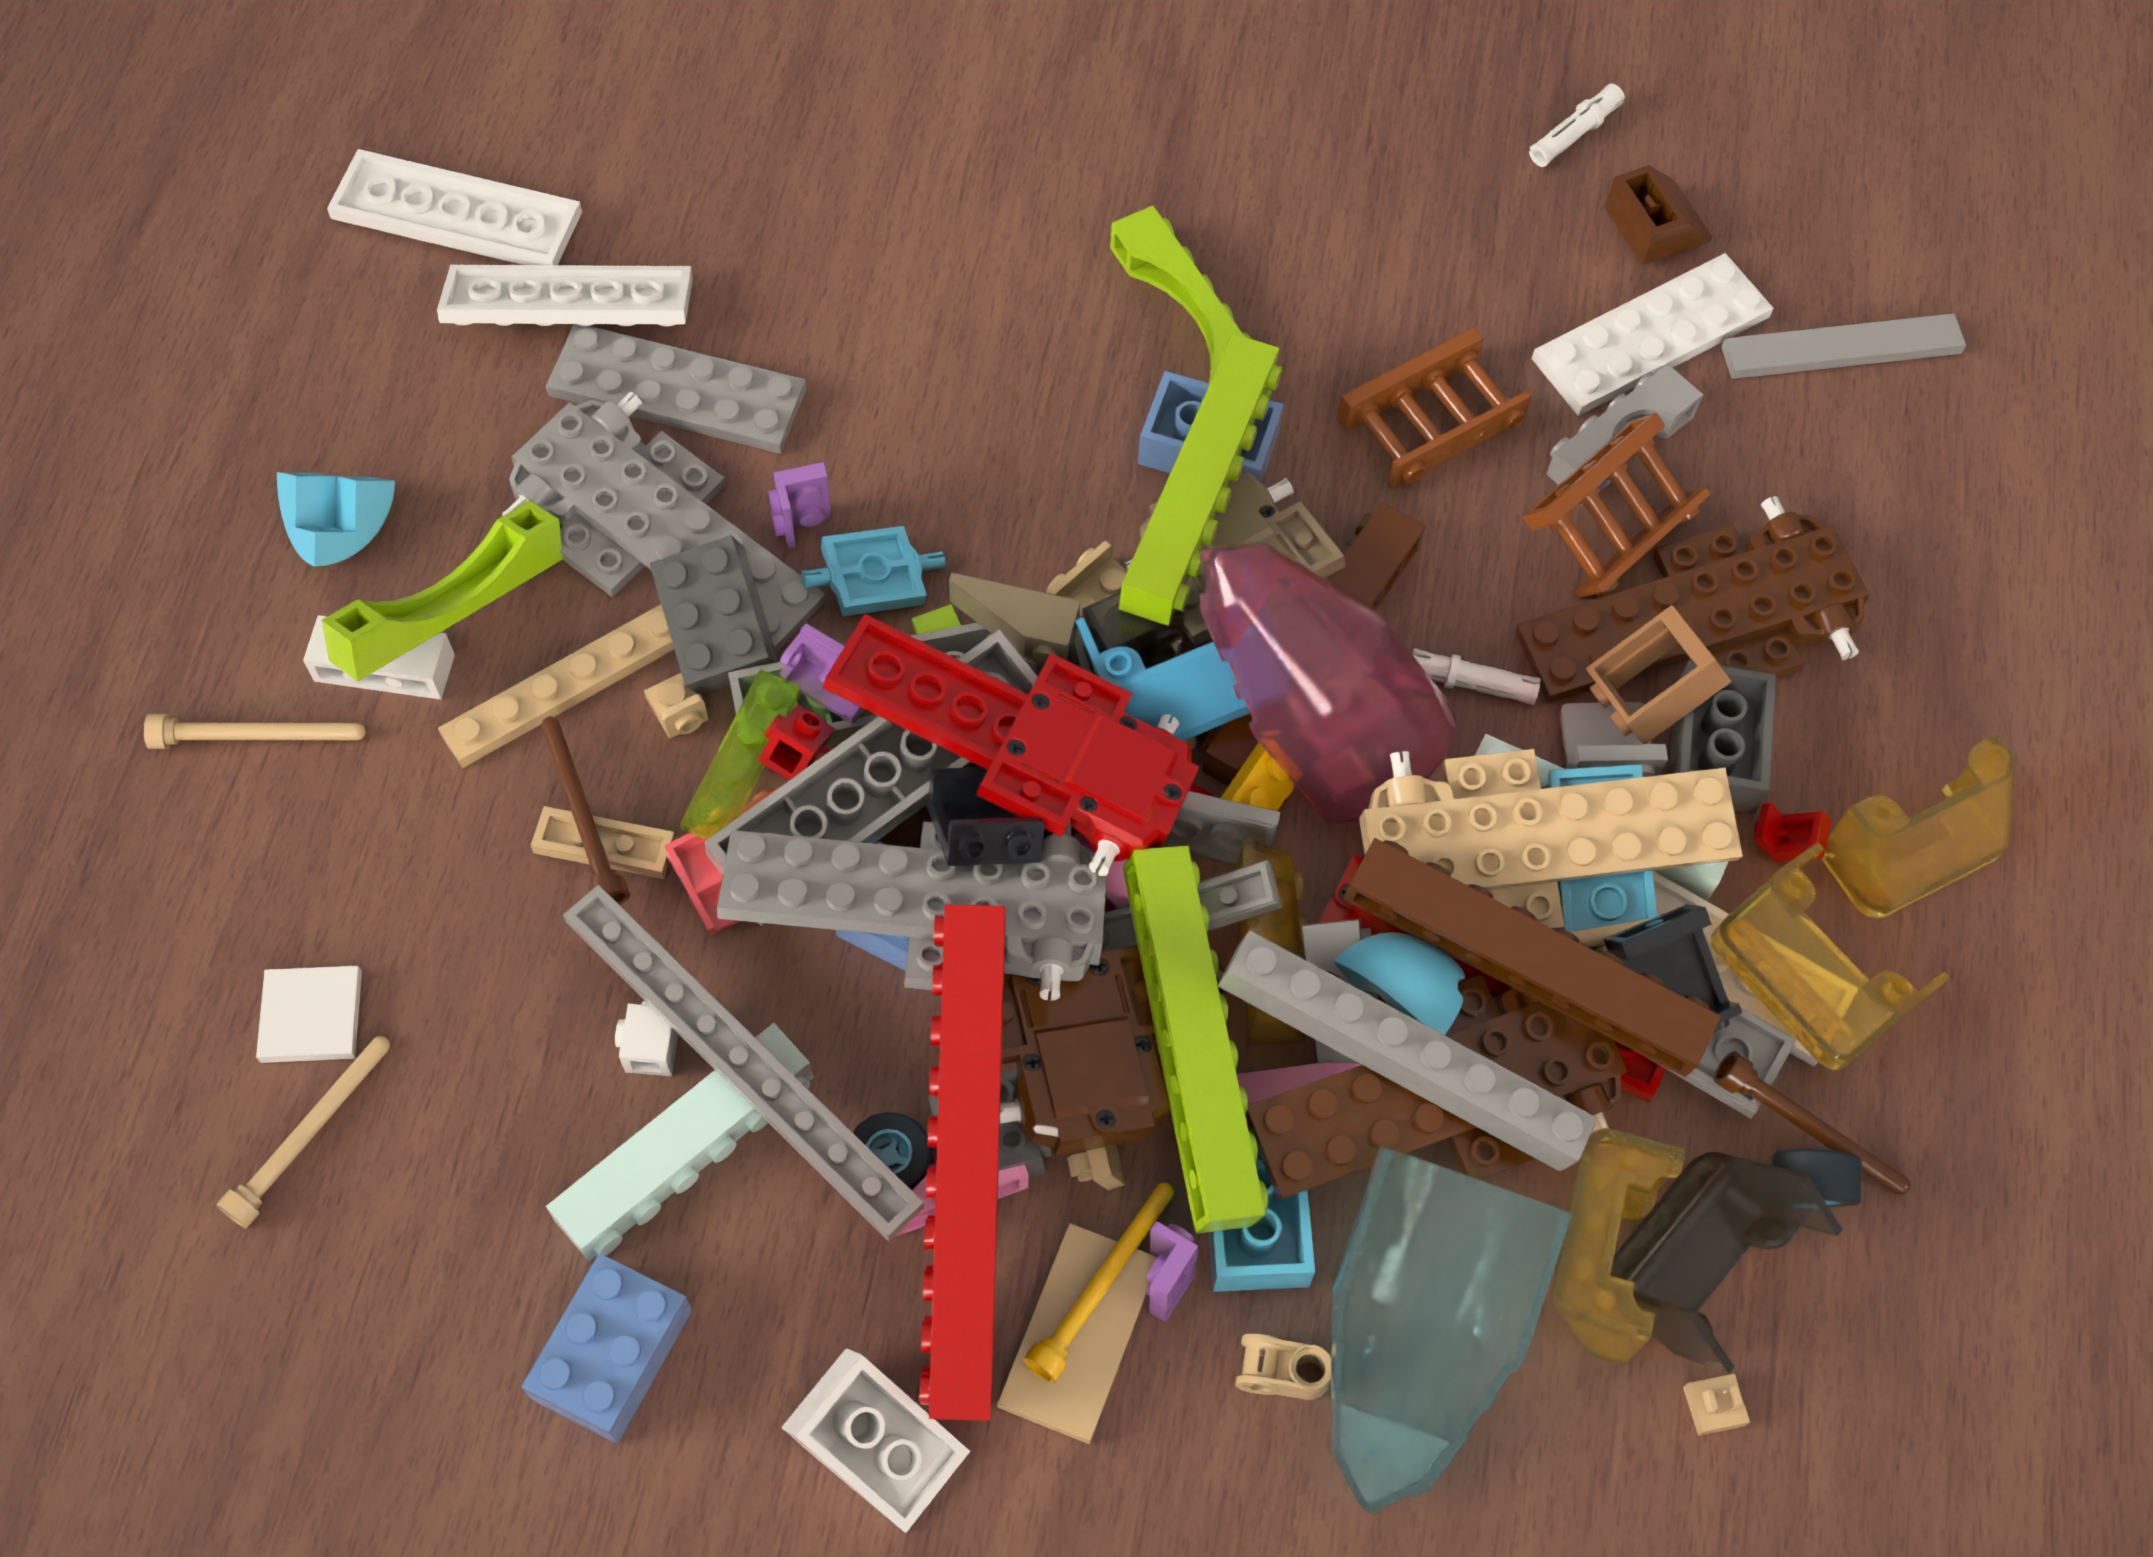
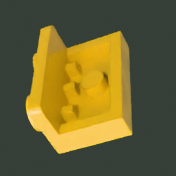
[1220,735,1304,811]

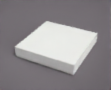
[256,966,362,1063]

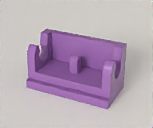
[779,623,864,724]

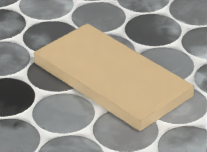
[997,1223,1158,1444]

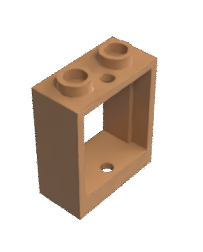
[1585,605,1732,744]

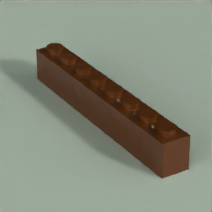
[1201,502,1426,786]
[1343,837,1721,1077]

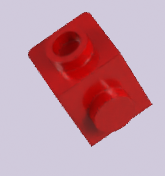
[1754,803,1832,862]

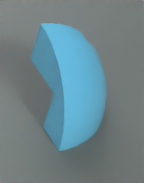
[277,472,395,567]
[1333,932,1465,1035]

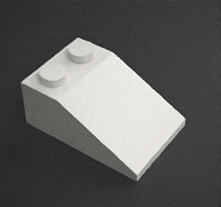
[781,1348,970,1533]

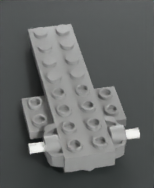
[502,392,826,653]
[717,820,1106,1001]

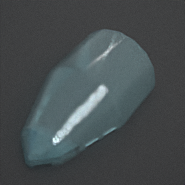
[1331,1145,1572,1514]

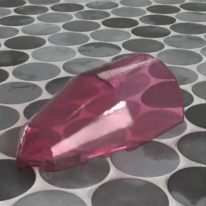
[1200,542,1456,823]

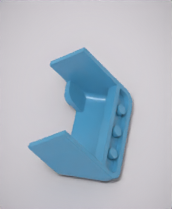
[1075,553,1291,741]

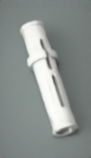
[1529,84,1625,167]
[1407,648,1541,705]

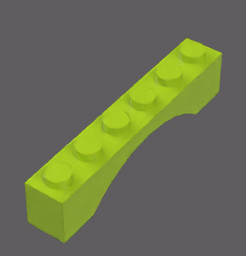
[1110,206,1272,400]
[321,501,563,681]

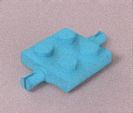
[801,526,945,617]

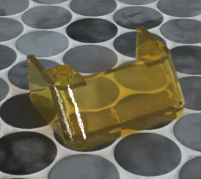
[1711,842,1950,1070]

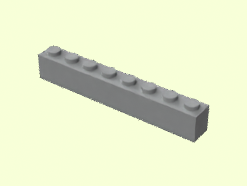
[1218,930,1598,1171]

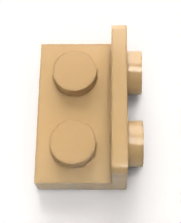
[1047,540,1127,635]

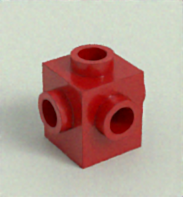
[758,704,835,781]

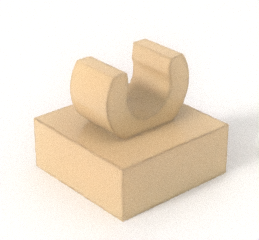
[1067,1145,1126,1190]
[1683,1373,1750,1436]

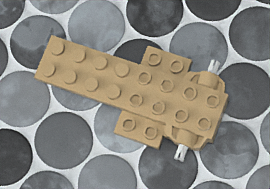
[1359,749,1743,929]

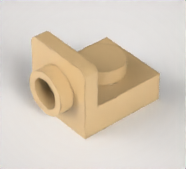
[644,673,708,739]

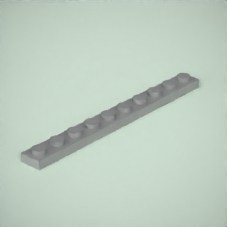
[563,885,924,1242]

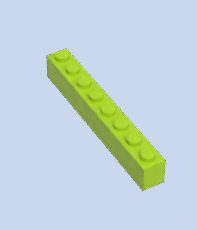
[1119,333,1283,626]
[1122,846,1268,1234]

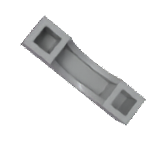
[1546,364,1704,506]

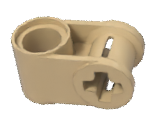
[1235,1334,1334,1400]

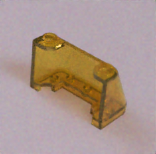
[1822,734,2015,918]
[1552,1128,1686,1366]

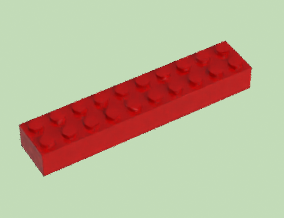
[919,904,1006,1421]

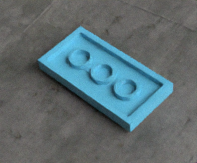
[1548,765,1657,950]

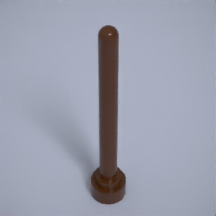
[542,716,630,905]
[1713,1051,1911,1194]

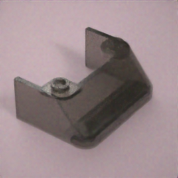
[1598,1152,1843,1374]

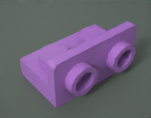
[768,462,832,549]
[1146,1221,1198,1323]

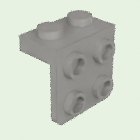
[1559,702,1668,777]

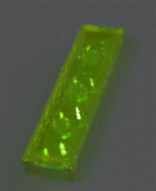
[680,670,801,840]

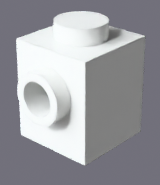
[615,1001,679,1077]

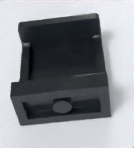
[928,767,1045,866]
[1603,904,1742,1032]

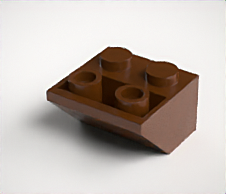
[1604,165,1712,265]

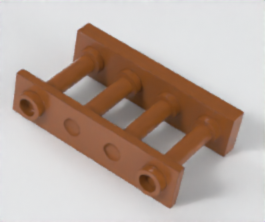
[1336,327,1532,489]
[1523,413,1710,598]

